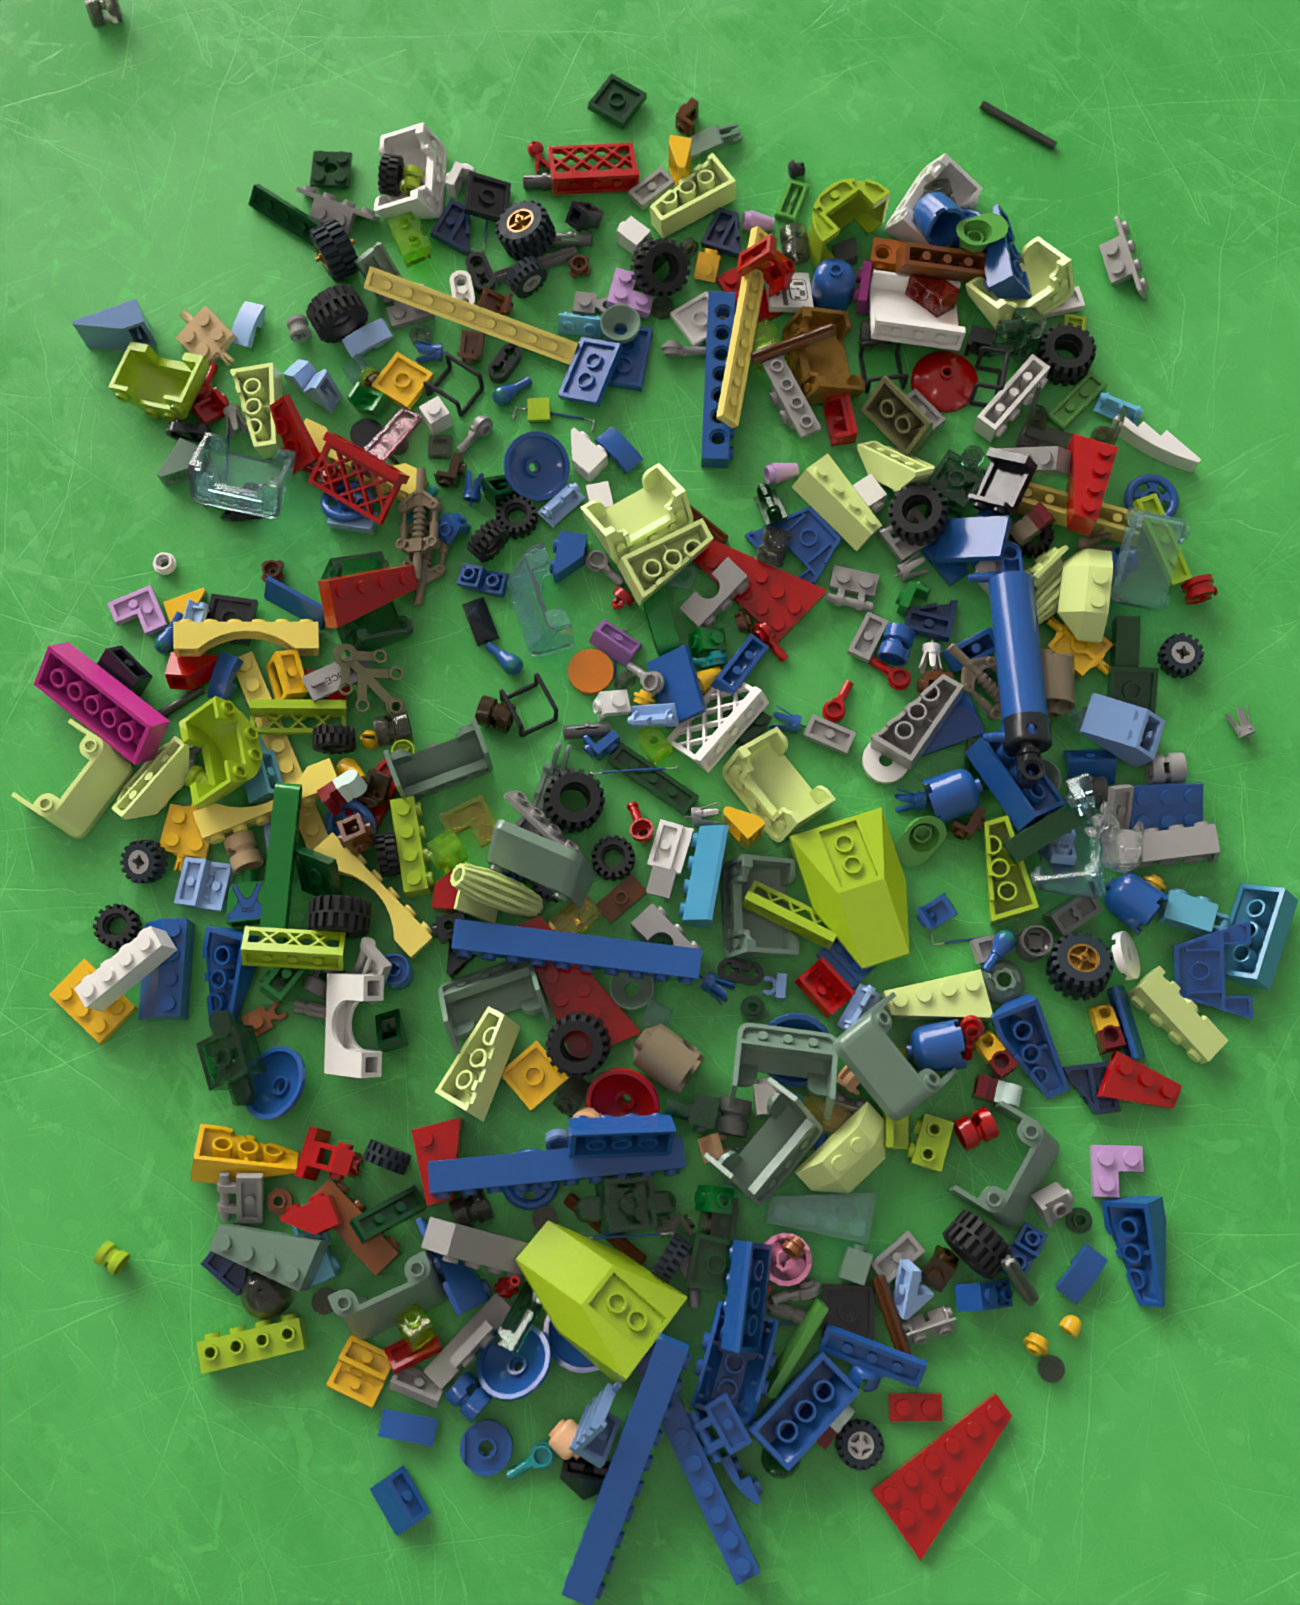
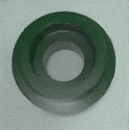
[740,996,765,1021]
[1066,1207,1092,1234]

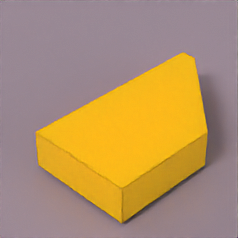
[163,588,207,623]

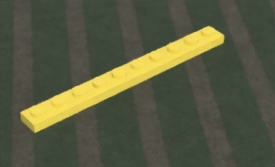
[716,226,768,428]
[364,266,579,365]
[236,651,328,850]

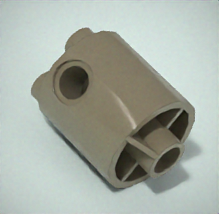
[1041,649,1075,718]
[633,1023,705,1095]

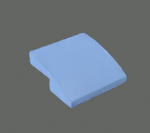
[174,857,235,913]

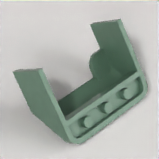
[383,717,493,800]
[486,819,597,909]
[438,961,551,1054]
[834,992,957,1121]
[729,1023,838,1121]
[703,1077,823,1205]
[947,1101,1059,1227]

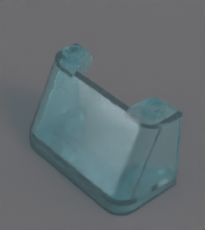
[188,432,296,519]
[1110,507,1190,612]
[506,543,575,657]
[1031,796,1106,899]

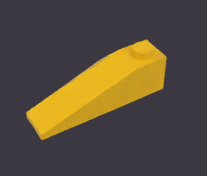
[191,1124,299,1184]

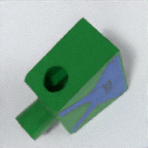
[225,869,265,927]

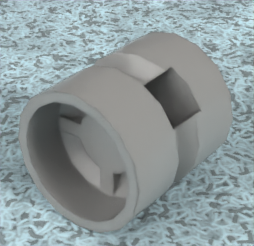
[1144,752,1187,784]

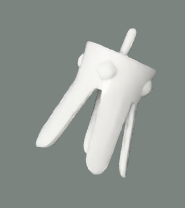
[919,639,942,674]

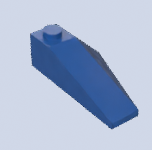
[984,204,1032,299]
[202,926,259,1033]
[991,993,1070,1099]
[1101,1195,1166,1308]
[416,1217,492,1316]

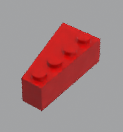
[1066,433,1118,536]
[318,565,418,628]

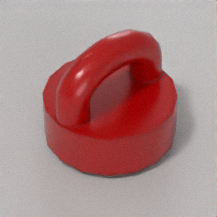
[612,586,635,610]

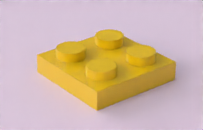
[371,352,434,411]
[502,1040,569,1112]

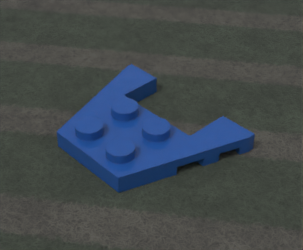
[745,506,841,585]
[1172,921,1253,1019]

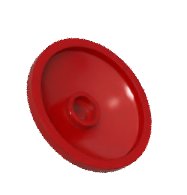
[910,351,978,413]
[586,1068,660,1117]

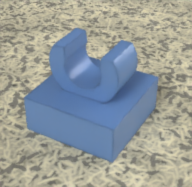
[762,973,787,1002]

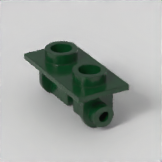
[754,483,788,527]

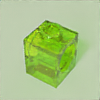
[395,1303,436,1352]

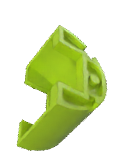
[808,178,891,269]
[108,341,210,422]
[179,696,263,808]

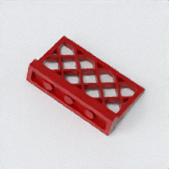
[548,142,639,195]
[308,431,410,525]

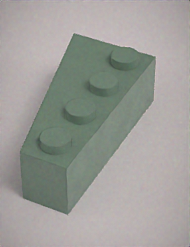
[208,1224,330,1292]

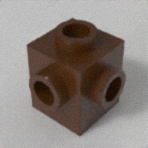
[337,813,376,855]

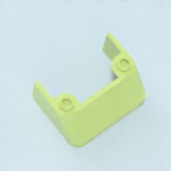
[11,719,134,839]

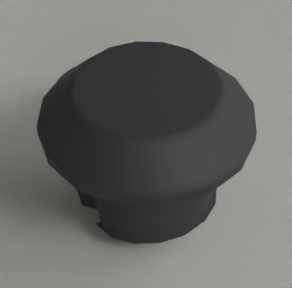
[788,160,805,180]

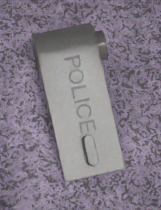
[301,656,377,702]

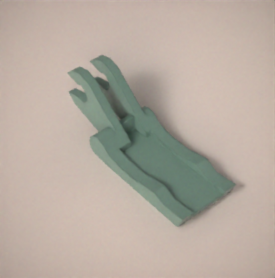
[688,123,743,159]
[532,741,572,810]

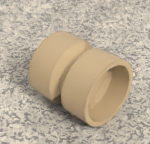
[223,830,264,874]

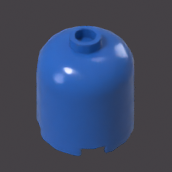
[913,192,965,247]
[811,258,856,311]
[922,769,983,823]
[1104,873,1169,935]
[906,1019,967,1072]

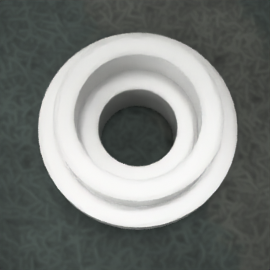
[153,552,177,575]

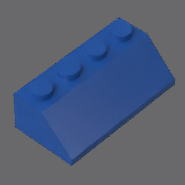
[965,730,1066,831]
[138,918,195,1020]
[567,1113,676,1158]
[720,1240,773,1353]
[746,1352,861,1472]

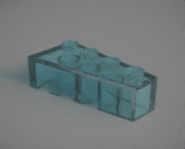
[765,1193,877,1245]

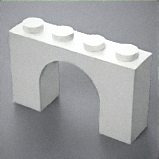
[324,973,384,1078]

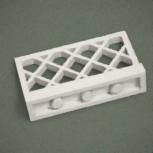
[665,682,770,773]

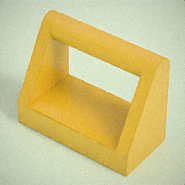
[669,135,692,187]
[266,650,308,700]
[722,807,766,850]

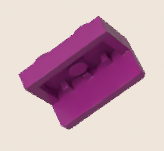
[853,261,872,316]

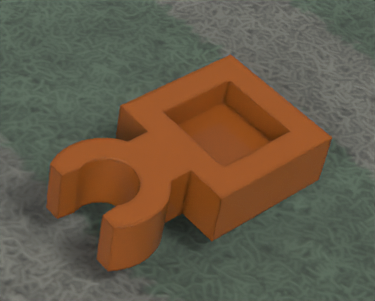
[241,1002,289,1040]

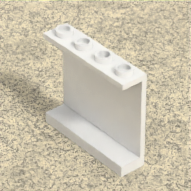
[869,270,966,351]

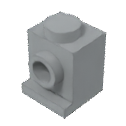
[1030,1181,1075,1228]

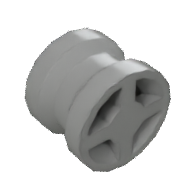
[286,314,312,342]

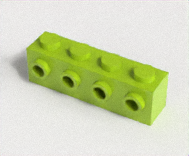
[390,796,434,899]
[196,1313,309,1374]

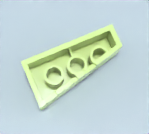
[650,153,736,238]
[230,363,284,459]
[792,454,882,551]
[617,518,713,606]
[1127,966,1229,1064]
[881,969,993,1022]
[435,1006,521,1122]

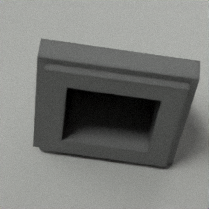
[832,237,858,265]

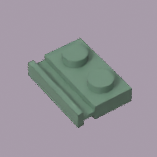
[354,242,402,299]

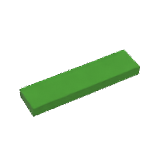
[766,1297,829,1400]

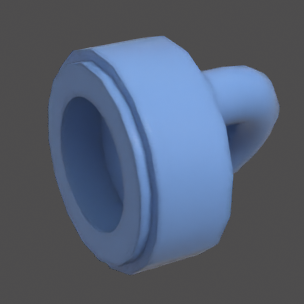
[545,1128,568,1150]

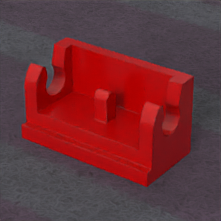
[823,392,858,447]

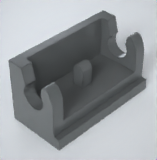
[1042,889,1104,936]

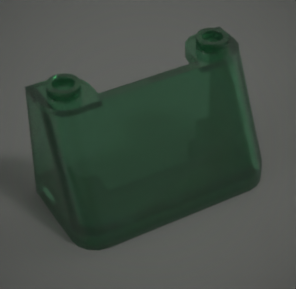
[321,551,413,656]

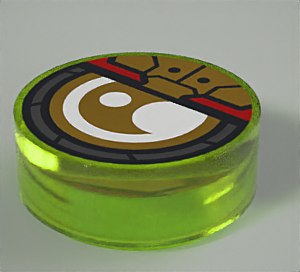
[358,366,380,389]

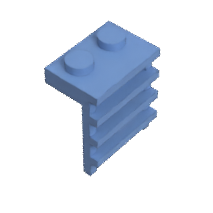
[569,1381,622,1468]

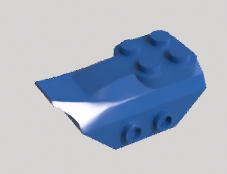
[690,1301,779,1426]

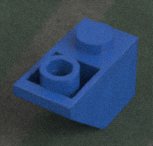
[550,531,588,583]
[954,1280,1013,1311]

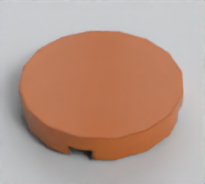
[567,649,614,695]

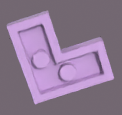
[606,267,654,319]
[107,585,169,636]
[1089,1145,1144,1197]

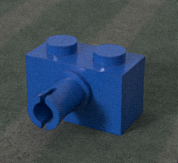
[941,627,995,685]

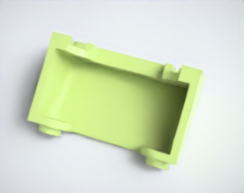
[965,237,1075,338]
[580,463,693,565]
[722,727,836,842]

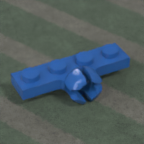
[818,1323,927,1392]

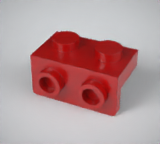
[795,957,855,1019]

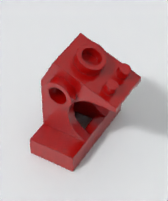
[737,234,796,297]
[294,1126,364,1181]

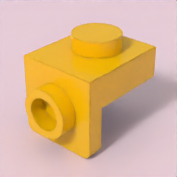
[694,248,722,283]

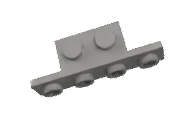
[296,185,381,235]
[1099,215,1149,300]
[762,355,821,438]
[503,790,583,855]
[424,1293,514,1389]

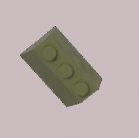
[861,376,933,456]

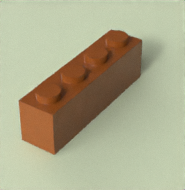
[895,242,987,282]
[307,1178,402,1276]

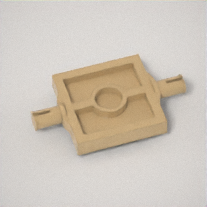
[176,305,237,366]

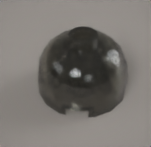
[240,1271,294,1320]

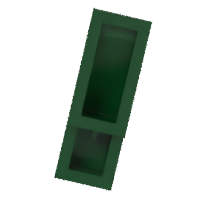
[1110,615,1140,667]
[1002,803,1082,864]

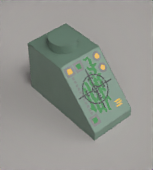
[157,438,209,486]

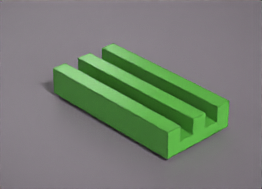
[774,179,809,225]

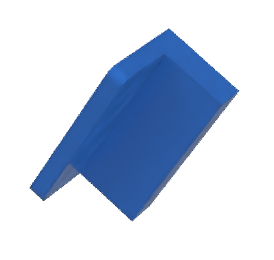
[1063,749,1117,787]
[370,1465,431,1535]

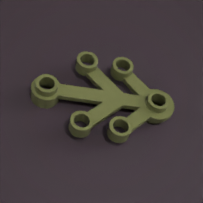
[334,643,405,717]

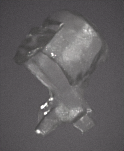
[1084,801,1145,873]

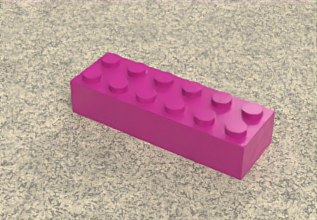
[33,642,170,765]

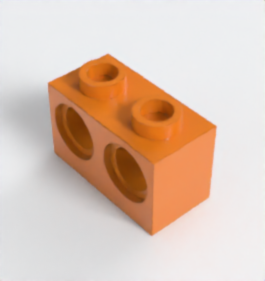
[870,237,910,275]

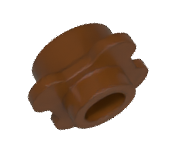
[568,255,591,278]
[261,560,285,583]
[734,608,753,634]

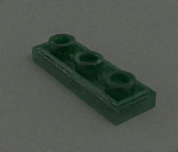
[492,1280,542,1355]

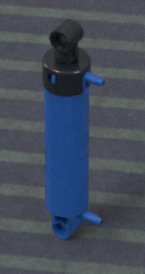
[968,542,1052,789]

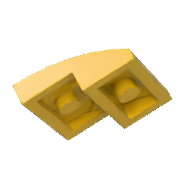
[326,1334,392,1409]

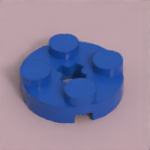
[460,1419,513,1476]

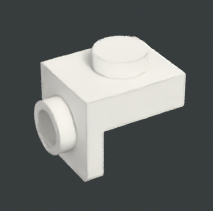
[444,161,476,198]
[593,689,631,721]

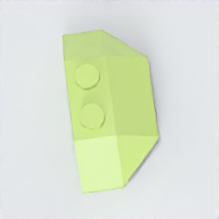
[857,441,935,493]
[1057,549,1113,643]
[111,736,189,820]
[794,1102,886,1194]

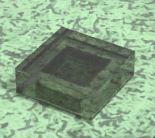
[428,435,452,459]

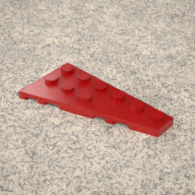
[693,540,828,642]
[518,916,641,1058]
[871,1393,1012,1561]

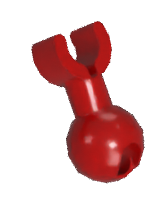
[527,141,550,175]

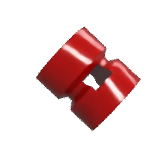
[952,1107,999,1151]

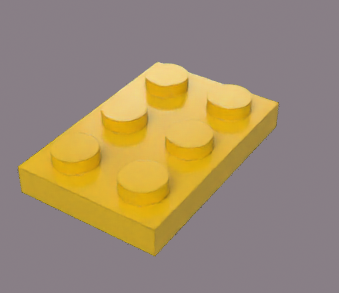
[49,959,137,1045]

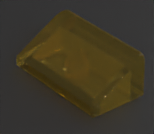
[547,896,603,934]

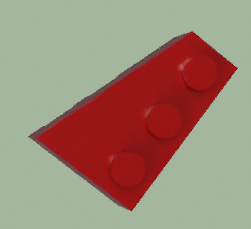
[411,1117,464,1206]

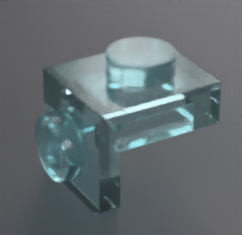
[1066,772,1094,816]

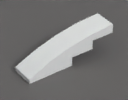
[1109,412,1201,473]

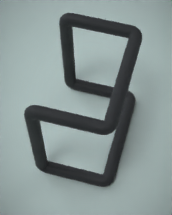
[859,340,908,394]
[969,346,1010,407]
[423,353,484,417]
[499,673,558,737]

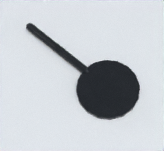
[350,418,400,465]

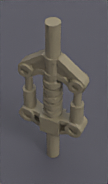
[395,468,442,581]
[402,497,449,607]
[947,643,1001,721]

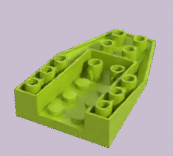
[789,807,909,970]
[515,1220,688,1383]

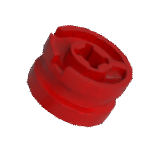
[1180,574,1218,605]

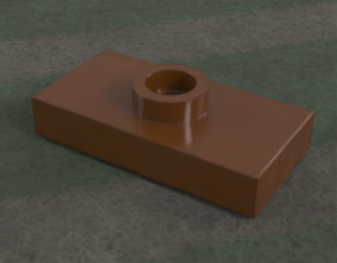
[595,874,647,925]

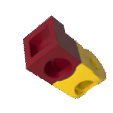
[1089,1004,1126,1055]
[974,1030,1019,1080]

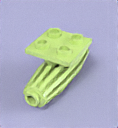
[1024,545,1086,625]
[450,862,543,924]

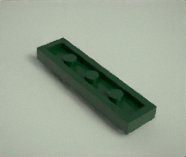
[248,184,322,246]
[608,743,699,816]

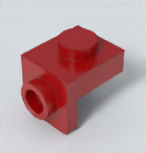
[191,387,229,425]

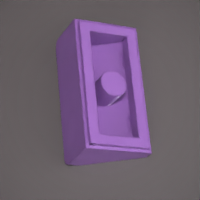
[589,619,642,667]

